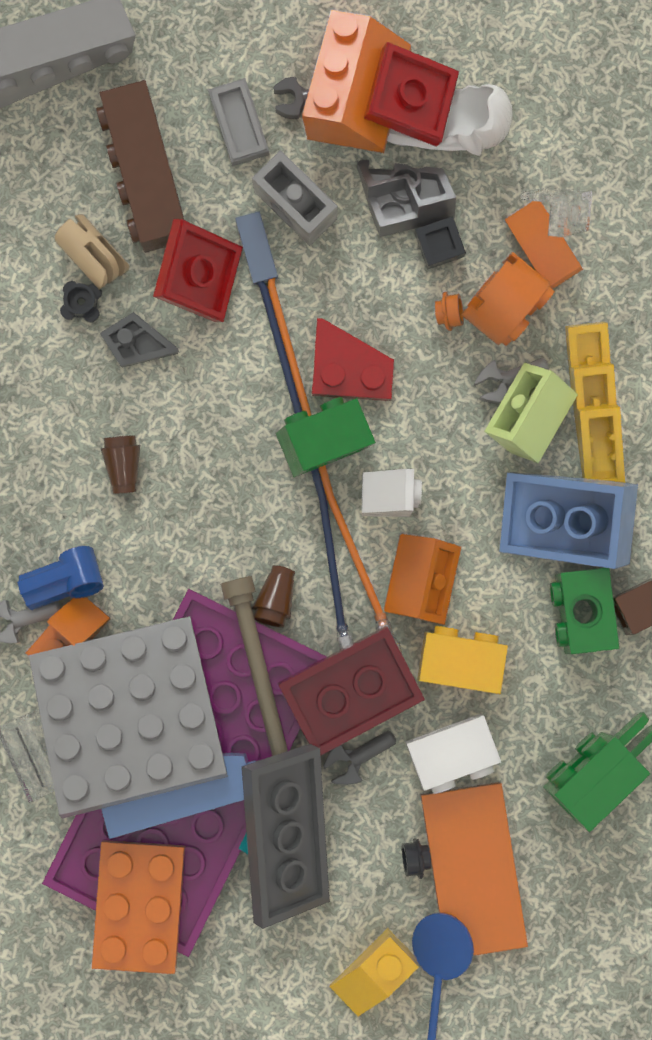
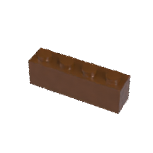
[96,80,185,253]

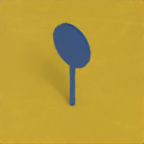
[412,913,474,1040]

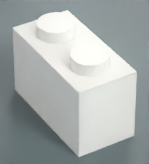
[405,714,501,794]

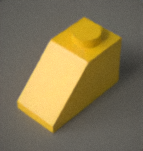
[329,928,419,1016]

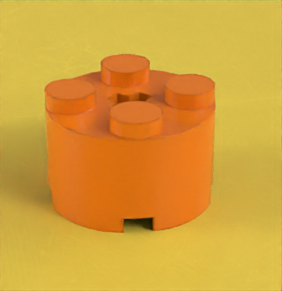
[461,252,555,346]

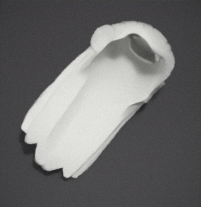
[387,84,513,156]

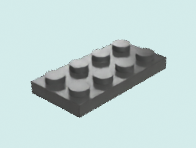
[241,744,330,929]

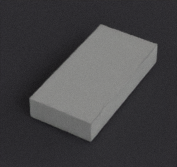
[208,78,270,166]

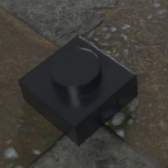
[415,216,466,270]

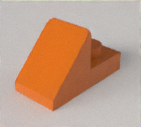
[26,597,111,656]

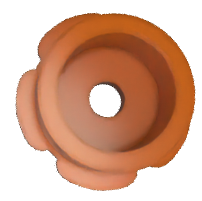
[435,292,464,331]

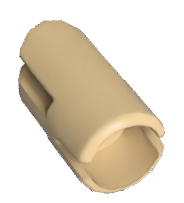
[54,214,129,290]

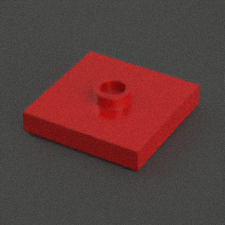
[364,42,459,147]
[153,219,243,322]

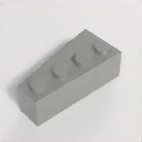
[0,0,136,109]

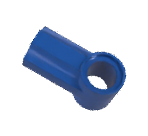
[17,546,104,610]

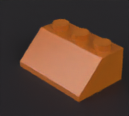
[302,10,411,153]

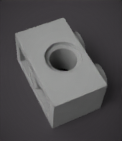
[252,150,338,246]

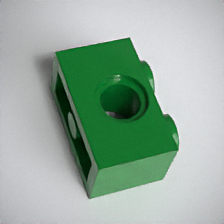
[550,568,620,654]

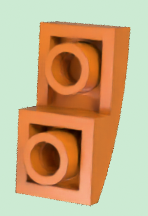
[505,198,583,289]

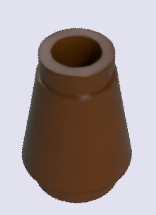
[100,435,140,494]
[252,565,295,628]

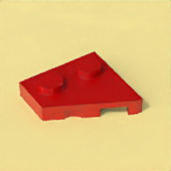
[312,318,394,401]

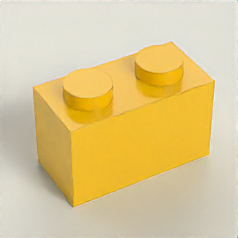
[417,626,508,694]

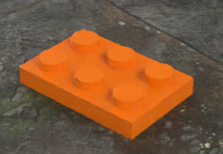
[92,840,185,974]

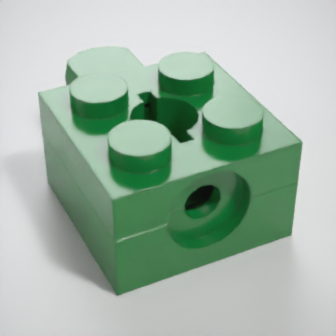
[543,712,652,833]

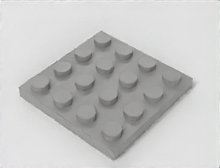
[29,616,228,818]

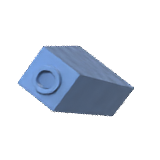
[101,753,256,839]

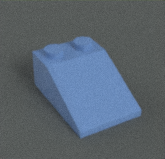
[499,472,638,569]

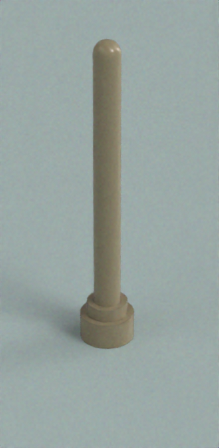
[220,576,288,756]

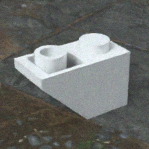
[362,469,422,517]

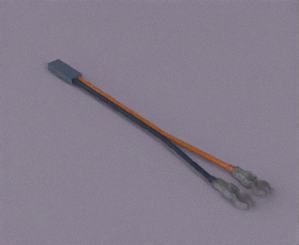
[235,211,402,653]

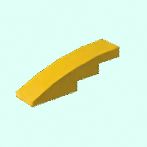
[565,321,625,483]

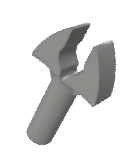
[474,358,549,404]
[0,600,61,643]

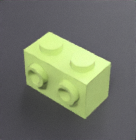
[484,363,578,463]

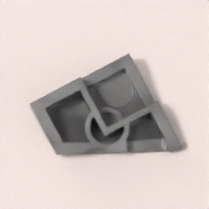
[357,160,456,237]

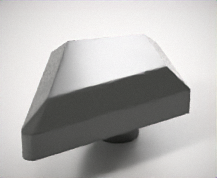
[100,312,179,368]

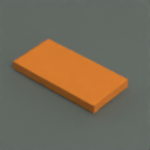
[420,782,528,956]

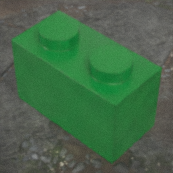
[275,397,376,478]

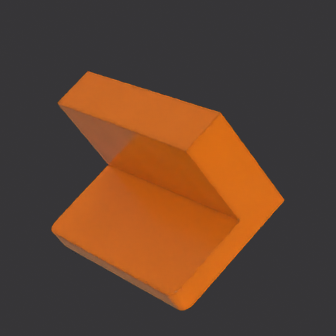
[384,534,461,625]

